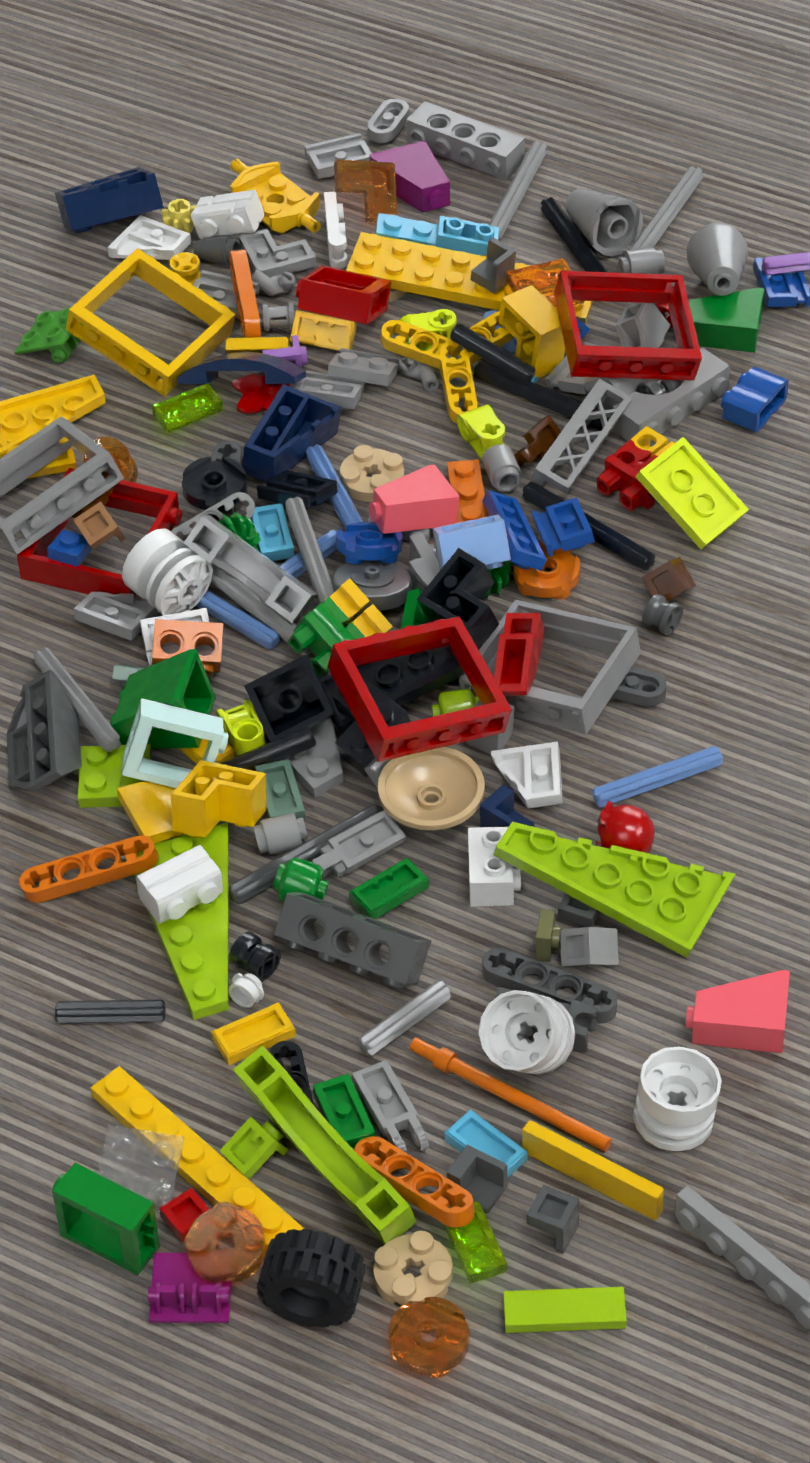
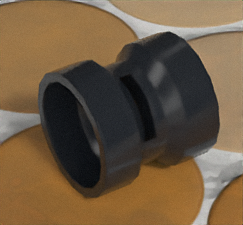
[229,931,281,982]

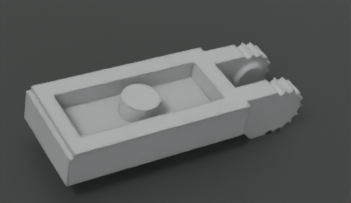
[351,1060,429,1153]

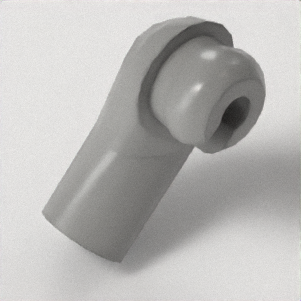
[251,268,295,296]
[399,356,439,391]

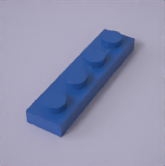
[482,490,547,571]

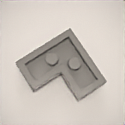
[239,229,316,277]

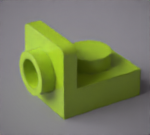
[220,1116,289,1179]

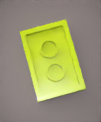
[635,437,749,550]

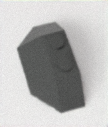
[7,670,82,792]

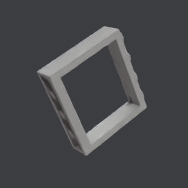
[0,416,124,554]
[459,600,641,734]

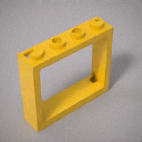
[66,248,236,397]

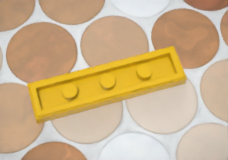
[522,1120,664,1221]

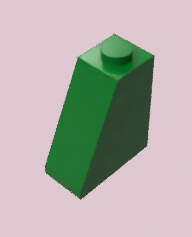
[688,288,764,352]

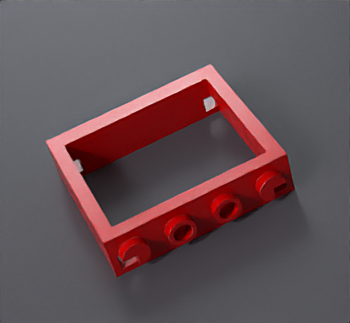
[554,271,702,380]
[17,468,182,598]
[327,616,512,762]

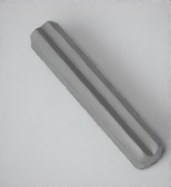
[358,980,451,1056]

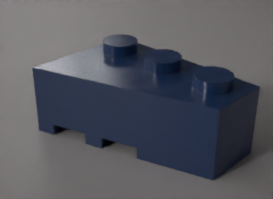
[55,167,164,233]
[242,384,342,482]

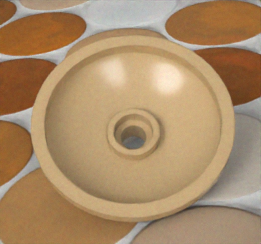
[378,747,485,830]

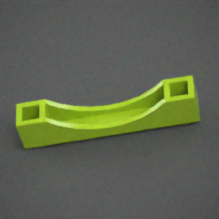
[233,1045,417,1245]

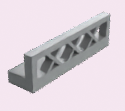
[531,378,632,493]

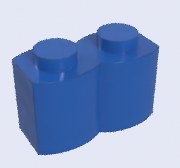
[721,366,789,432]

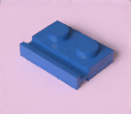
[753,258,810,307]
[531,497,595,556]

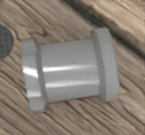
[262,302,294,332]

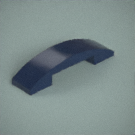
[177,352,306,384]

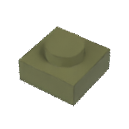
[536,909,561,962]

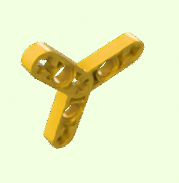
[380,311,514,423]

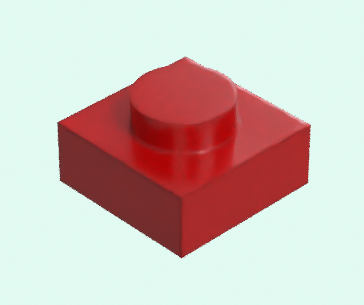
[159,1188,215,1242]

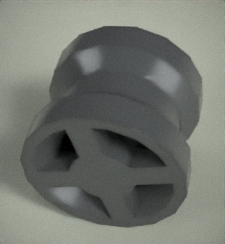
[642,594,683,635]

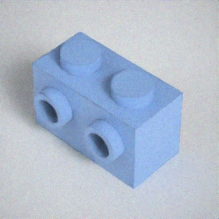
[433,515,511,569]

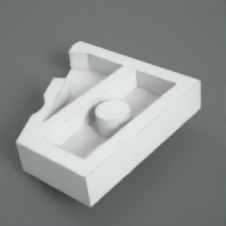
[108,215,191,260]
[491,742,563,808]

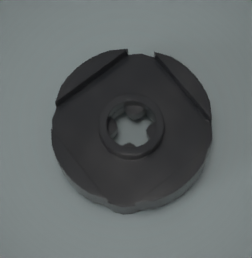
[182,457,247,515]

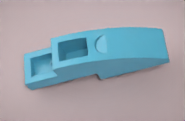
[375,213,499,256]

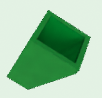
[110,649,216,749]

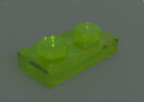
[152,383,223,433]
[443,1201,507,1284]

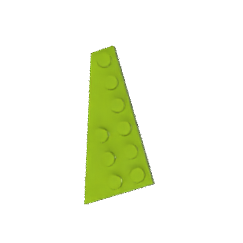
[133,822,229,1020]
[493,822,736,958]

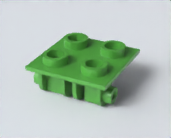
[14,307,83,363]

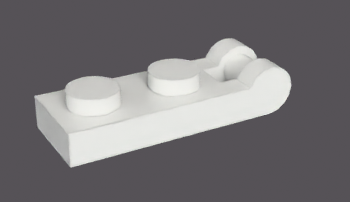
[324,191,348,269]

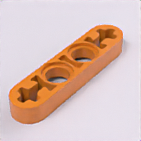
[229,249,261,338]
[19,835,159,903]
[354,1136,475,1228]

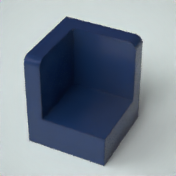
[480,785,534,827]

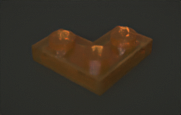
[334,159,397,223]

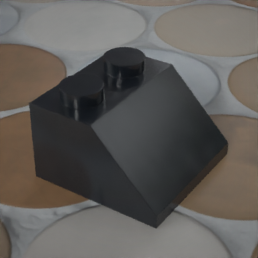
[244,655,335,742]

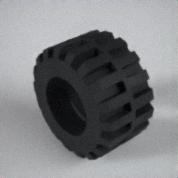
[256,1229,366,1328]

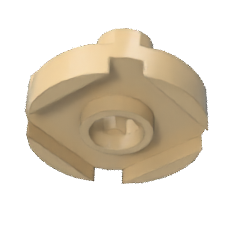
[340,445,405,502]
[373,1231,453,1310]

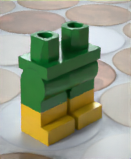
[287,578,393,677]

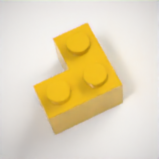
[498,285,565,379]
[171,760,267,838]

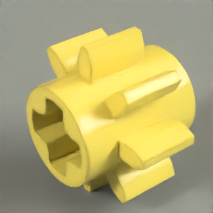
[162,199,197,233]

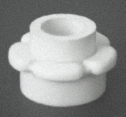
[228,973,264,1008]

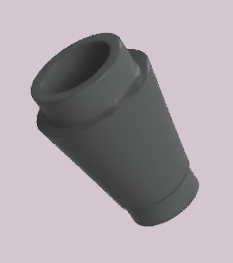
[194,235,241,266]

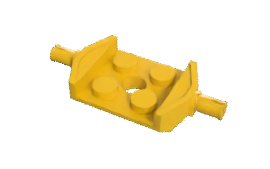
[230,159,321,233]

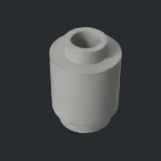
[618,247,665,274]
[482,444,522,492]
[253,812,308,855]

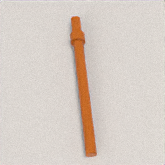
[409,1037,612,1152]

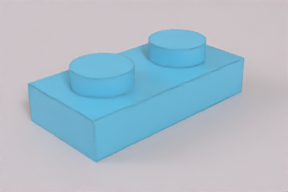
[251,504,294,561]

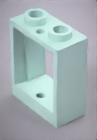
[122,698,228,788]

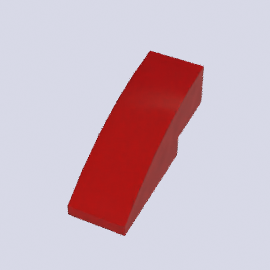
[494,613,545,695]

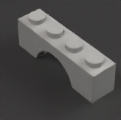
[582,303,670,410]
[612,348,730,441]
[183,515,317,623]

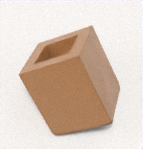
[73,501,126,550]

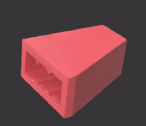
[369,465,460,534]
[685,970,790,1053]

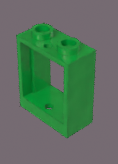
[52,1162,160,1276]

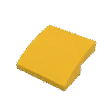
[117,781,185,844]

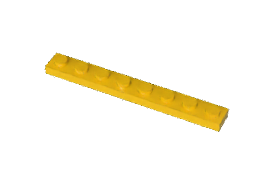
[90,1066,304,1252]

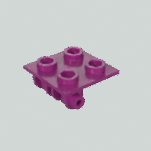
[148,1253,234,1323]

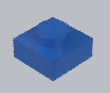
[47,529,92,567]

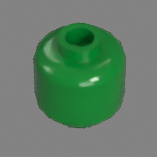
[273,857,329,903]

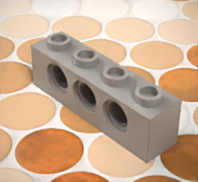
[406,101,525,181]

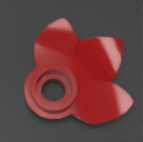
[231,374,290,414]

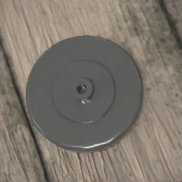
[332,560,413,611]

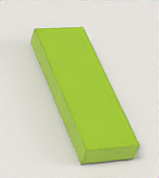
[503,1287,627,1333]

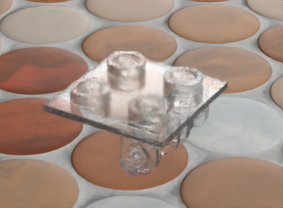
[94,1125,184,1212]

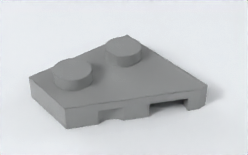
[74,592,159,641]
[281,718,343,798]

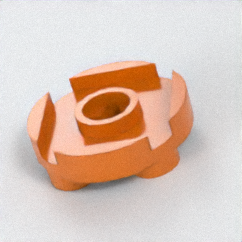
[514,542,580,600]

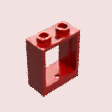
[296,265,391,324]

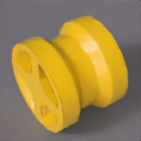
[170,252,201,285]

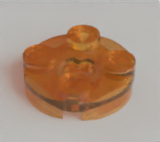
[185,1202,266,1283]
[389,1297,470,1378]

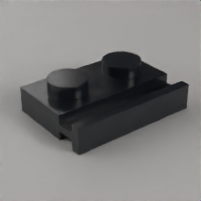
[256,470,338,510]

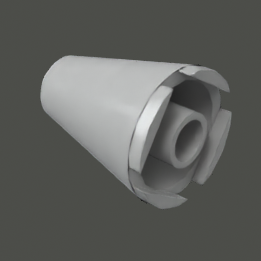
[565,188,643,257]
[687,223,748,295]

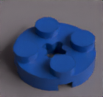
[336,522,403,564]

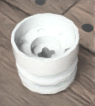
[122,528,213,616]
[479,990,575,1075]
[633,1046,722,1151]

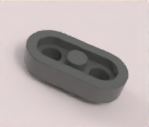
[611,667,666,706]

